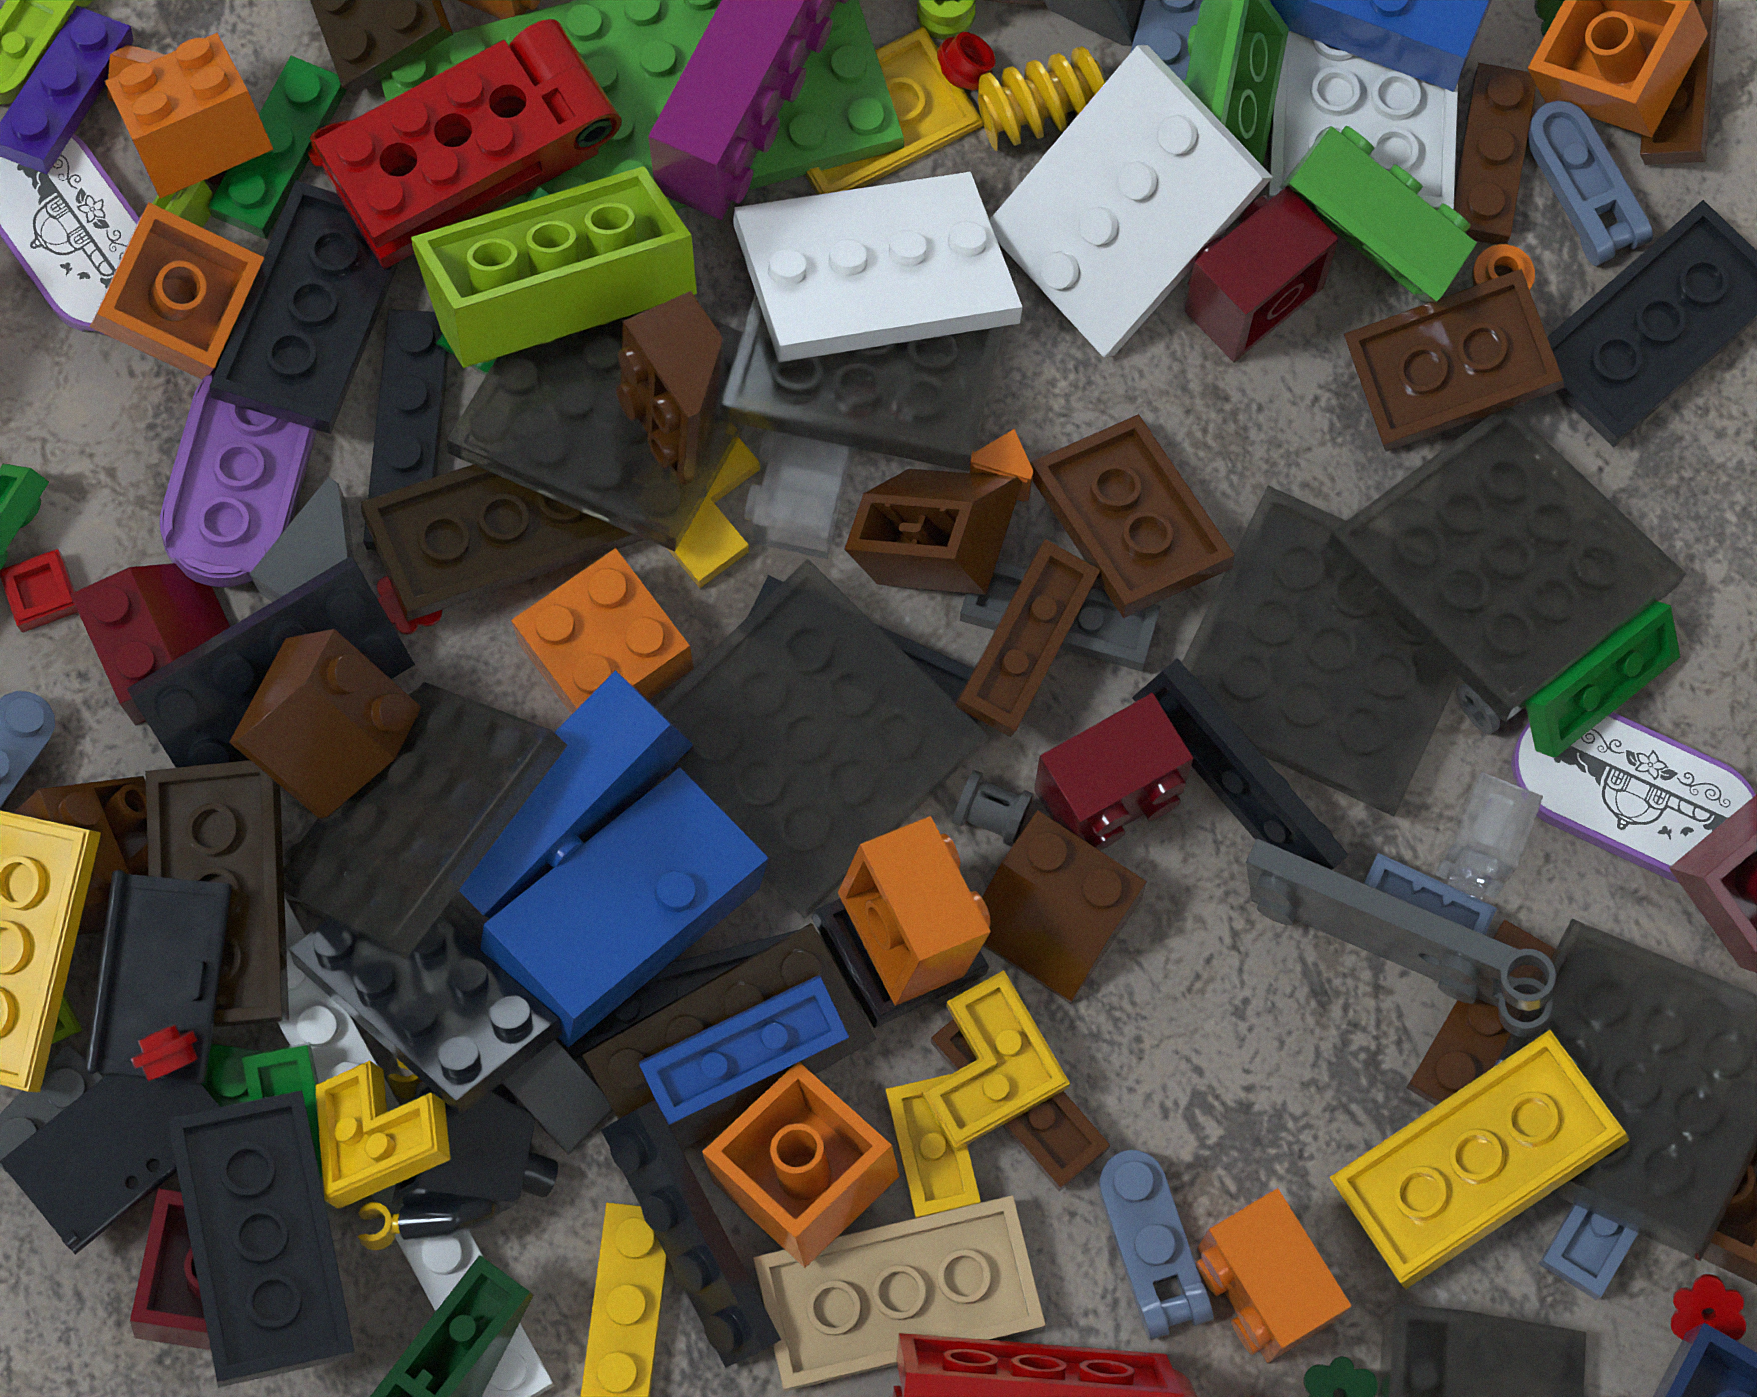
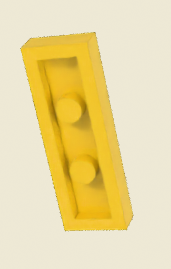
[580,1202,668,1397]

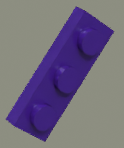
[0,6,134,175]

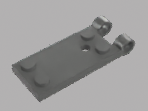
[1246,839,1556,1038]

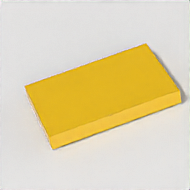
[805,26,983,195]

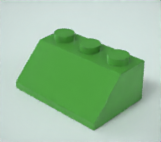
[1182,0,1289,166]
[1279,125,1477,302]

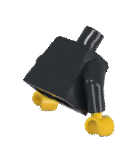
[357,1059,558,1251]

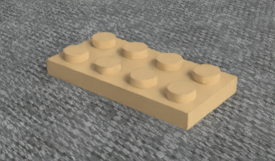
[753,1195,1046,1392]

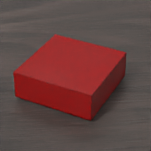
[0,549,78,633]

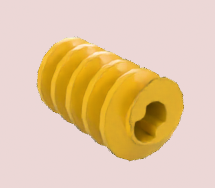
[978,46,1106,151]

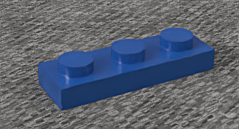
[638,975,849,1125]

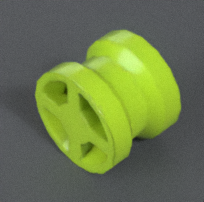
[917,0,976,40]

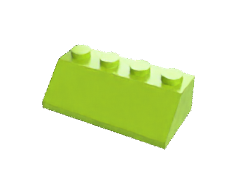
[411,166,697,368]

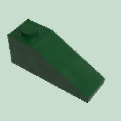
[370,1255,534,1397]

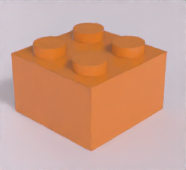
[1528,0,1708,138]
[105,33,274,199]
[90,202,264,379]
[511,548,694,715]
[837,816,991,1006]
[702,1062,900,1268]
[1195,1188,1352,1363]

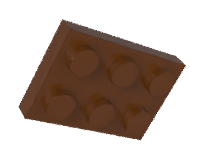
[1344,269,1565,452]
[1030,414,1235,618]

